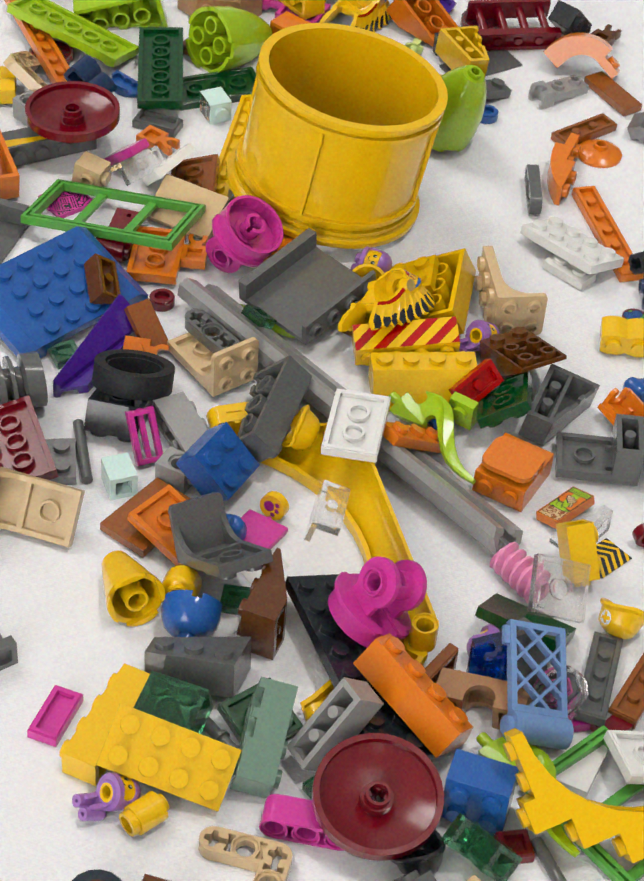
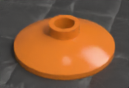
[578,139,622,168]

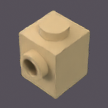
[72,151,112,187]

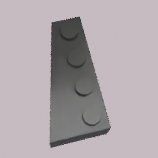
[238,355,312,463]

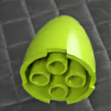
[185,6,272,73]
[432,65,487,152]

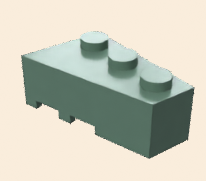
[230,677,298,798]

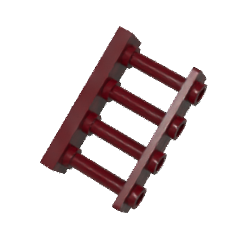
[466,0,562,51]

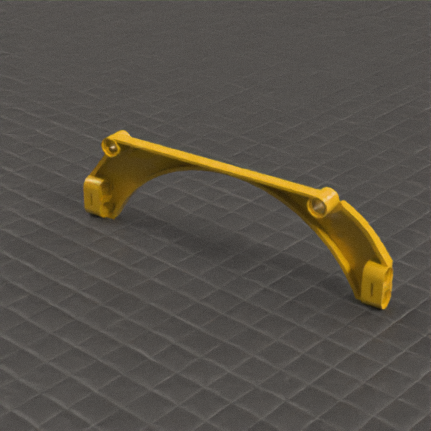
[206,402,439,722]

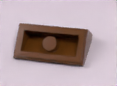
[84,253,121,304]

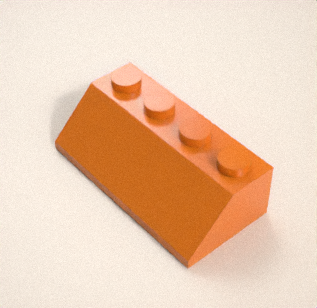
[353,633,473,758]

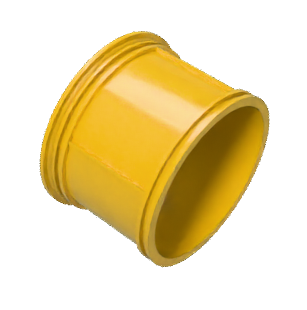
[226,23,448,249]

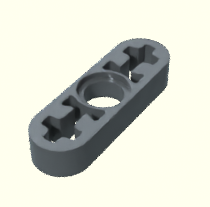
[525,164,542,214]
[185,309,240,354]

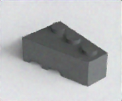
[518,364,600,445]
[144,637,251,698]

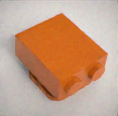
[472,432,554,512]

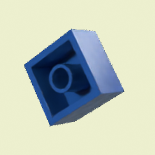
[176,422,260,501]
[441,749,519,834]

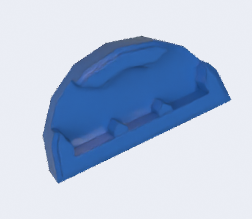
[112,70,138,98]

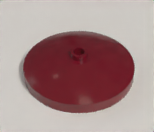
[25,81,120,143]
[312,733,444,861]

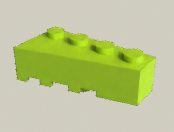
[73,0,168,30]

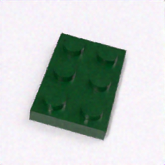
[476,371,533,429]

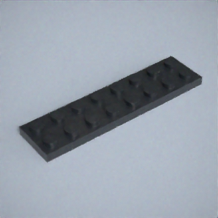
[285,574,433,760]

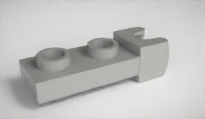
[528,75,589,109]

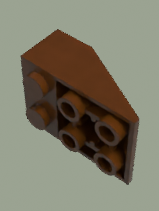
[480,327,567,377]
[237,548,287,660]

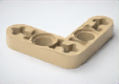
[3,51,47,92]
[199,826,292,881]

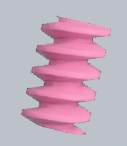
[489,542,550,604]

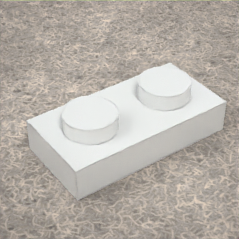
[542,254,597,291]

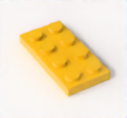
[96,703,242,812]

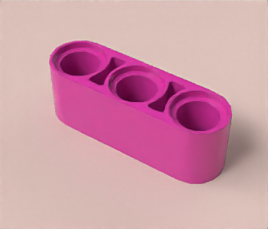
[259,794,344,851]

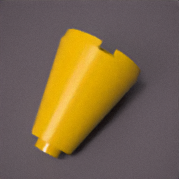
[101,550,166,626]

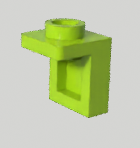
[449,391,479,430]

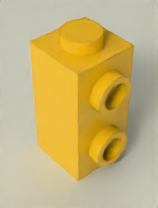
[556,519,602,587]

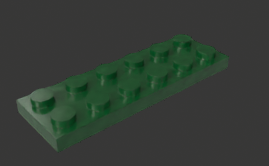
[137,27,183,110]

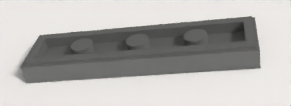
[573,631,624,727]

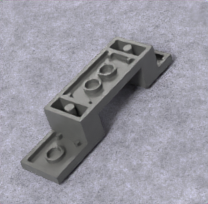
[555,414,644,486]

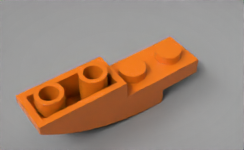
[547,133,581,206]

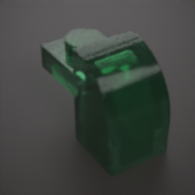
[440,813,523,881]

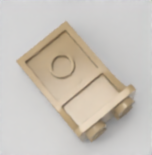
[474,246,548,335]
[167,332,259,397]
[0,466,85,547]

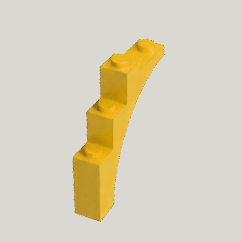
[503,728,644,864]

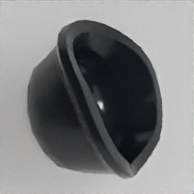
[390,830,446,875]

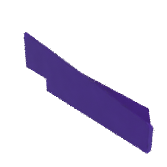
[53,294,134,398]

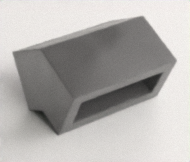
[627,112,644,143]

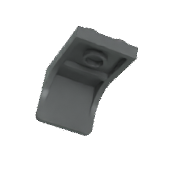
[168,492,273,580]

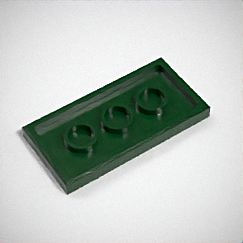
[180,67,256,111]

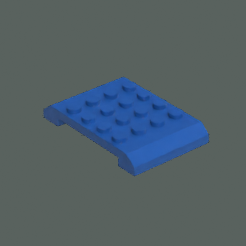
[0,226,149,359]

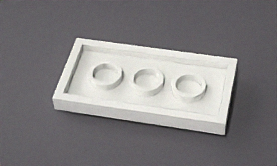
[520,217,624,275]

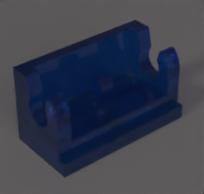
[466,632,507,681]

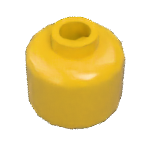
[162,565,202,597]

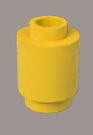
[119,791,170,837]

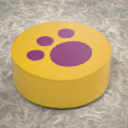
[260,491,289,520]

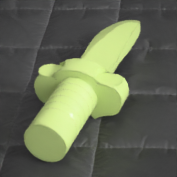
[405,38,424,54]

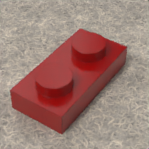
[448,359,504,402]

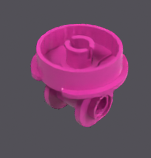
[206,195,283,273]
[328,557,427,648]

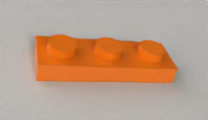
[383,421,441,453]

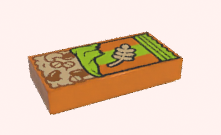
[536,486,595,529]

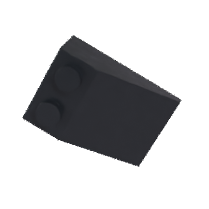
[83,389,153,443]

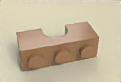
[437,667,532,729]

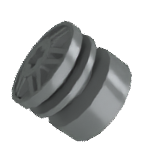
[0,351,48,408]

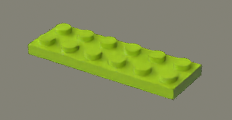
[7,0,139,68]

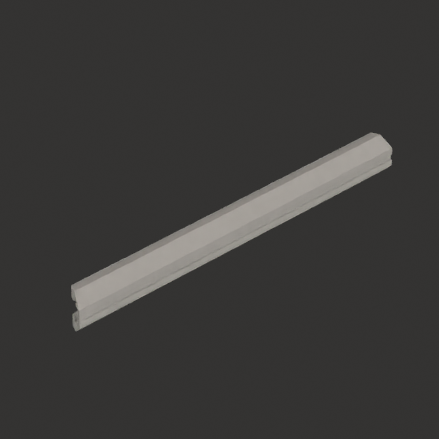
[177,278,523,554]

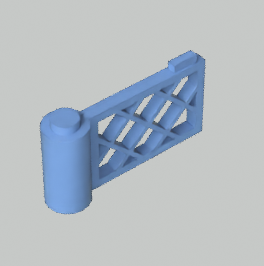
[500,619,574,750]

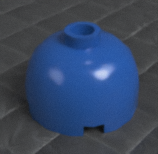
[161,590,222,637]

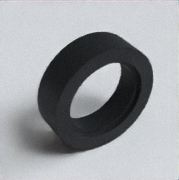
[92,349,175,401]

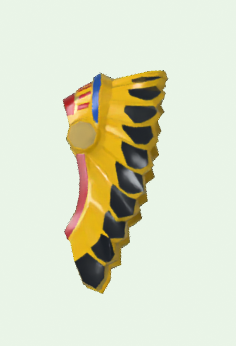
[319,0,391,32]
[338,267,436,332]

